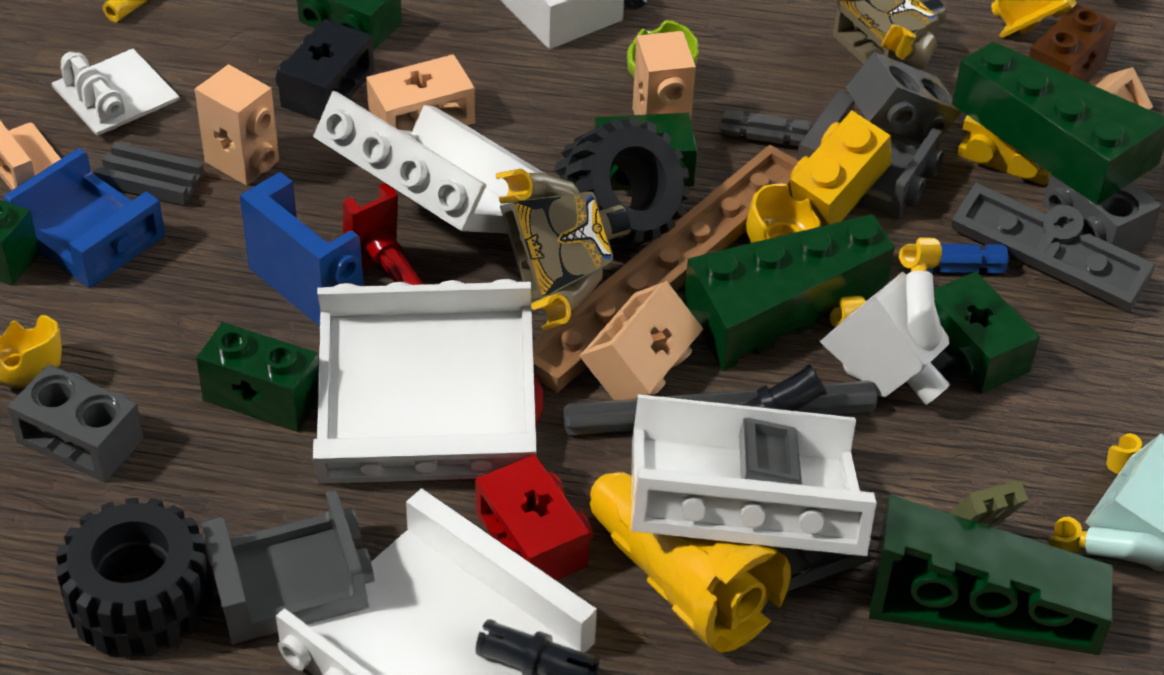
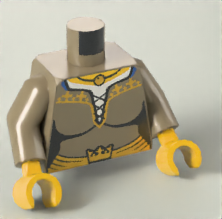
[832,0,946,70]
[496,169,631,331]

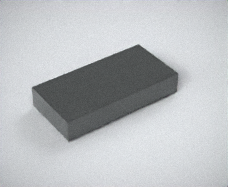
[739,418,802,485]

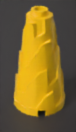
[590,472,791,653]

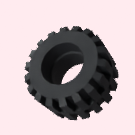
[554,118,690,251]
[56,498,212,657]

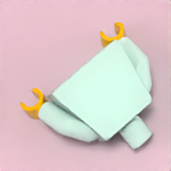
[1048,433,1164,571]

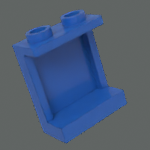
[4,148,165,289]
[239,172,363,327]

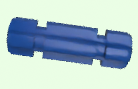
[927,243,1009,274]

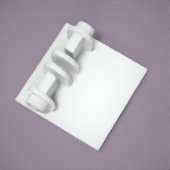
[51,49,180,136]

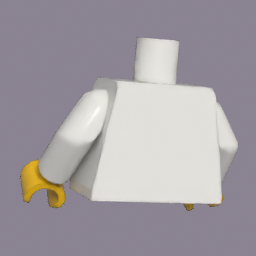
[820,237,950,405]

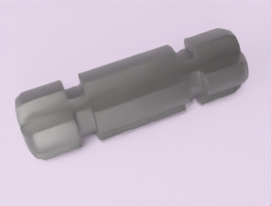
[720,109,813,146]

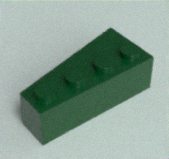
[952,42,1164,205]
[684,214,895,372]
[869,494,1112,655]

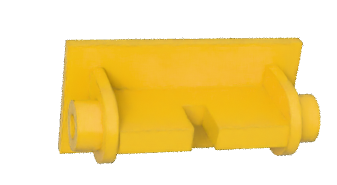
[991,0,1077,39]

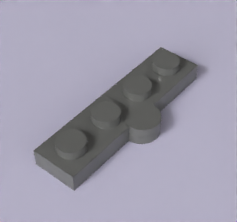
[952,182,1155,312]

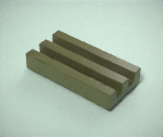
[949,480,1029,528]

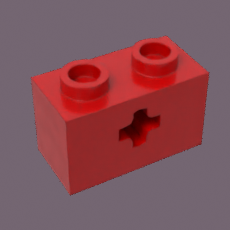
[475,454,593,581]

